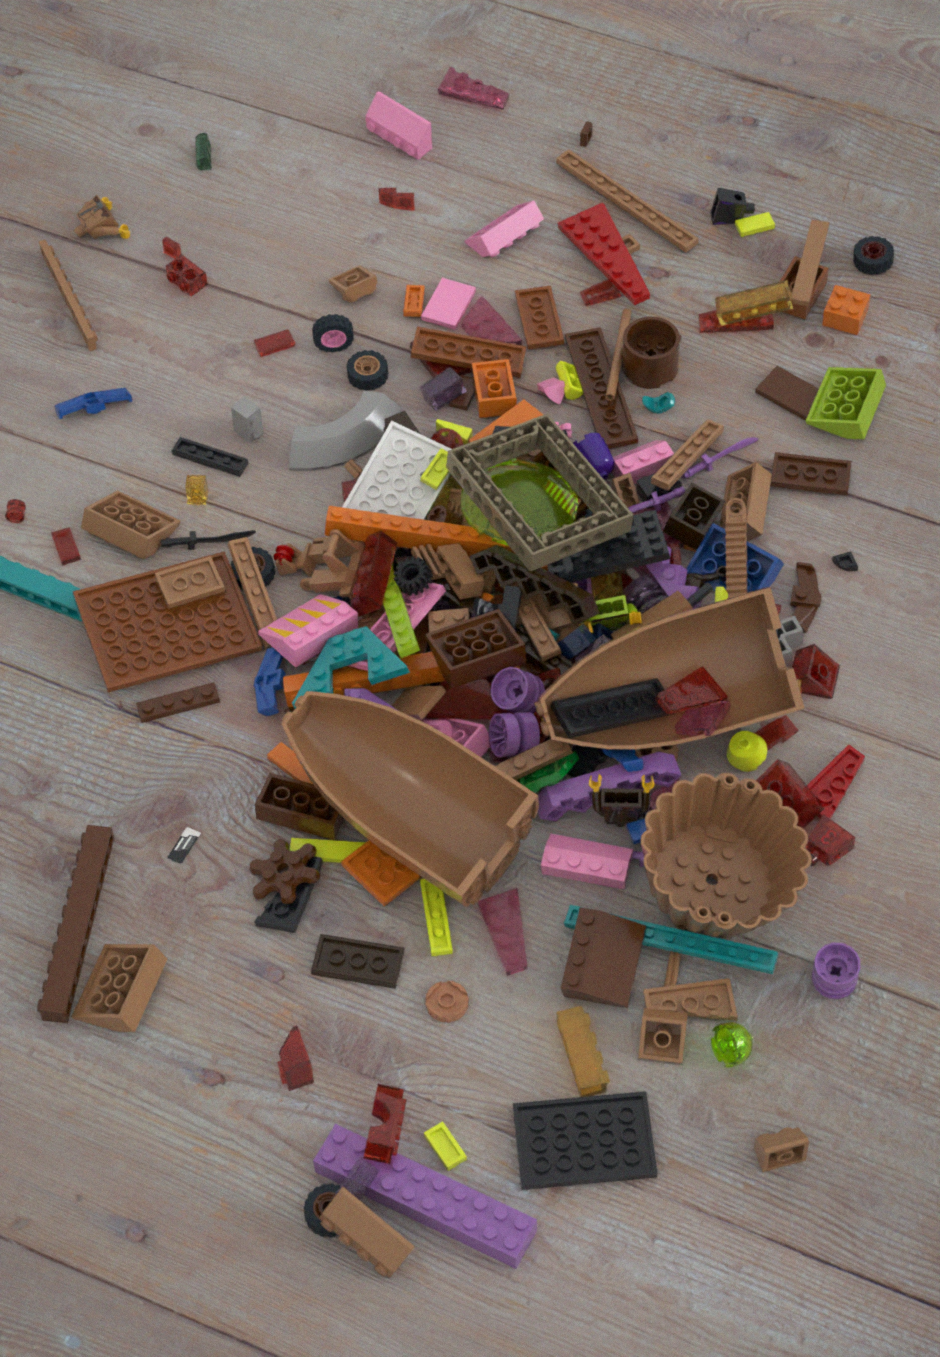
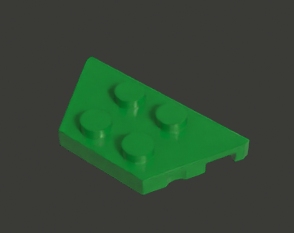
[516,751,579,793]

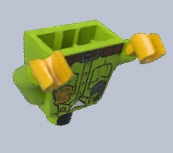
[579,595,642,633]

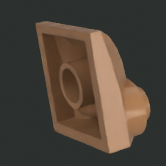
[328,265,378,302]

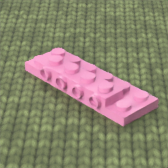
[348,583,446,671]

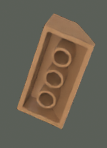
[719,462,772,541]
[319,1187,415,1278]

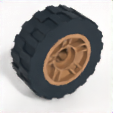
[347,350,388,391]

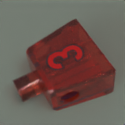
[806,815,856,866]

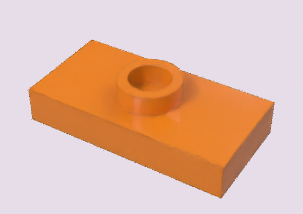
[403,285,425,317]

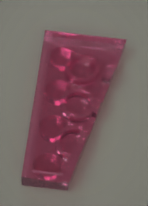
[438,66,509,110]

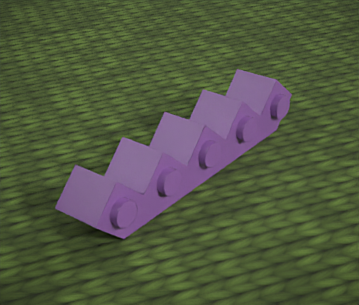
[646,546,702,609]
[537,752,681,822]

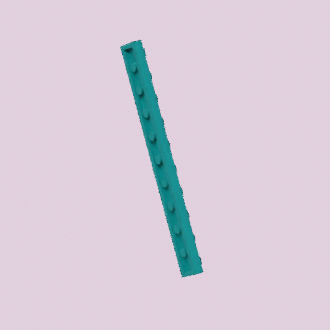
[564,905,779,975]

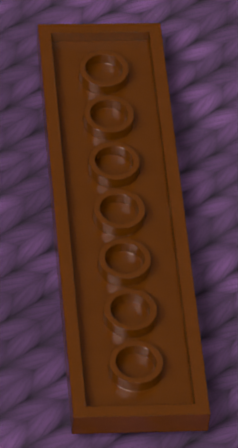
[565,327,638,449]

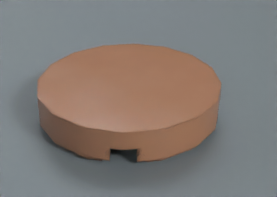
[425,981,469,1022]

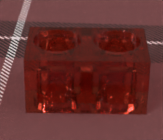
[166,254,208,297]

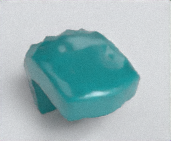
[642,392,675,414]

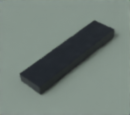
[171,437,248,477]

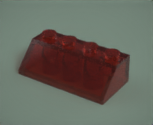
[351,530,397,617]

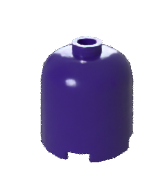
[573,433,614,480]

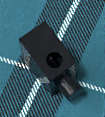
[710,188,755,225]

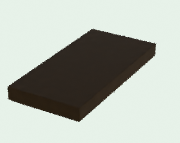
[311,934,405,989]

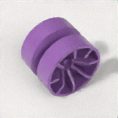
[489,712,540,757]

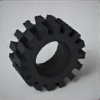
[393,556,433,596]

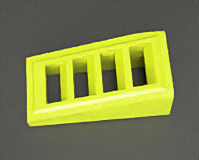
[436,419,473,447]

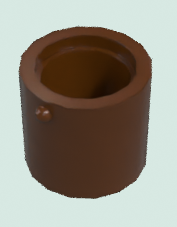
[427,505,462,525]

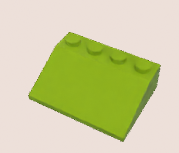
[806,367,886,440]

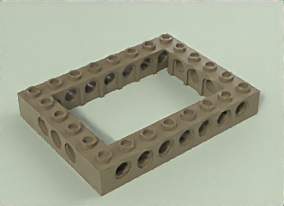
[446,413,634,572]

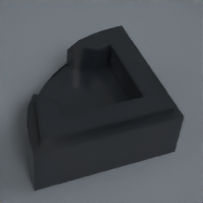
[832,552,858,571]

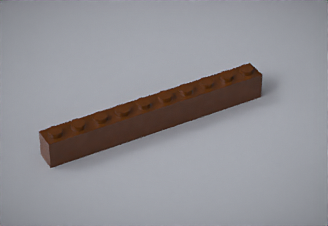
[37,825,115,1023]

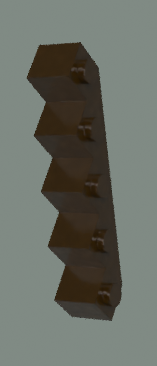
[470,545,600,625]

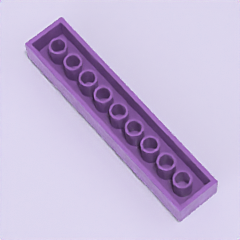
[313,1124,537,1269]

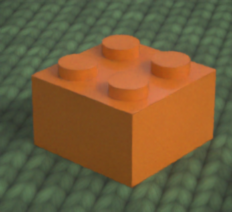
[822,285,871,335]

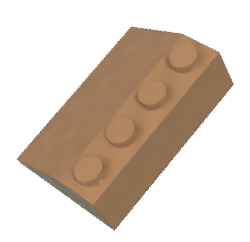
[81,490,181,559]
[71,944,168,1032]

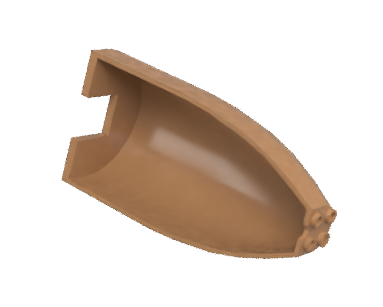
[534,587,805,750]
[281,691,539,907]

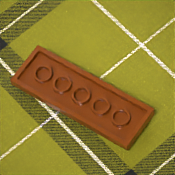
[410,326,526,378]

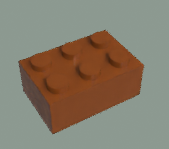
[771,256,829,320]

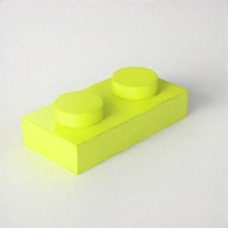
[420,448,449,490]

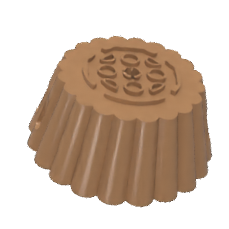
[640,773,812,939]

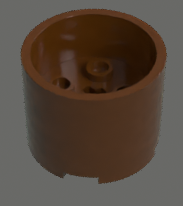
[622,316,680,389]

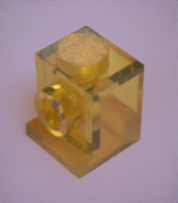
[185,475,208,505]

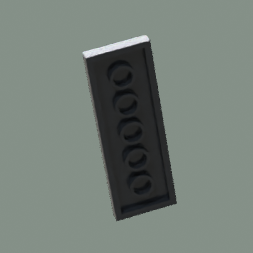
[550,678,677,738]

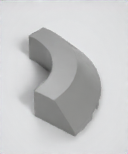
[289,391,402,471]

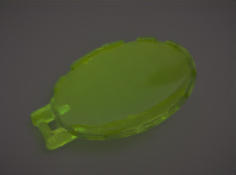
[460,458,578,545]

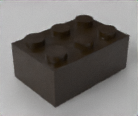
[662,482,725,551]

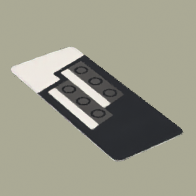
[167,827,201,864]

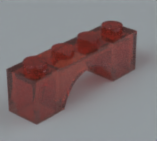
[363,1084,407,1164]

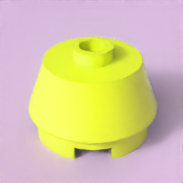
[726,731,767,772]

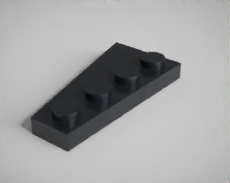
[254,856,323,933]

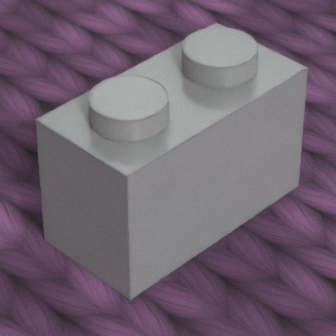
[231,396,263,443]

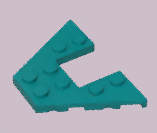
[292,626,410,709]

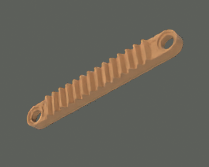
[725,498,747,598]

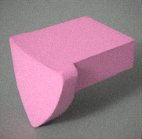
[537,377,565,404]

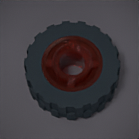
[853,236,894,275]

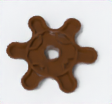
[249,839,321,904]

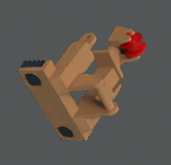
[273,529,381,610]

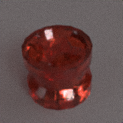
[5,499,26,523]

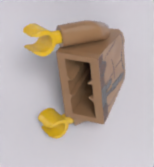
[74,195,130,239]

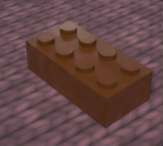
[255,773,344,840]

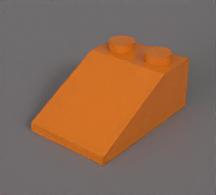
[472,359,517,418]

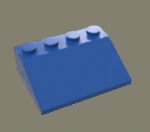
[686,523,784,593]

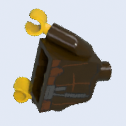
[589,774,655,827]

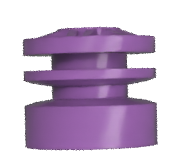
[491,667,545,714]
[812,942,860,999]

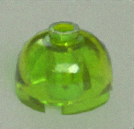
[711,1022,753,1068]

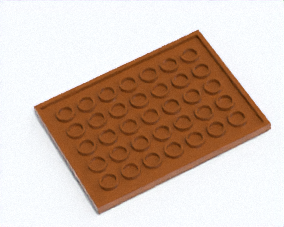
[73,551,262,693]

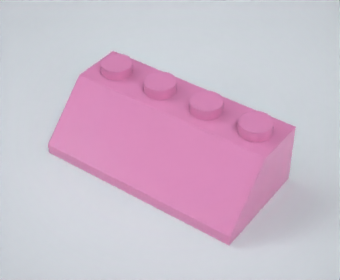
[366,91,432,160]
[464,200,544,258]
[541,834,633,890]

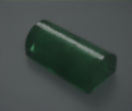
[195,132,212,170]

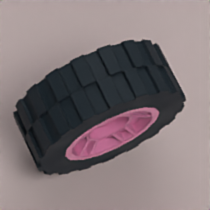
[312,314,354,353]

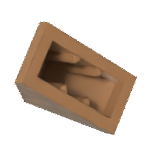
[612,473,640,508]

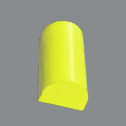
[555,361,583,400]

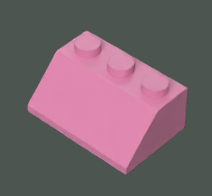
[612,440,674,484]

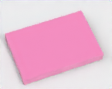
[421,278,476,330]

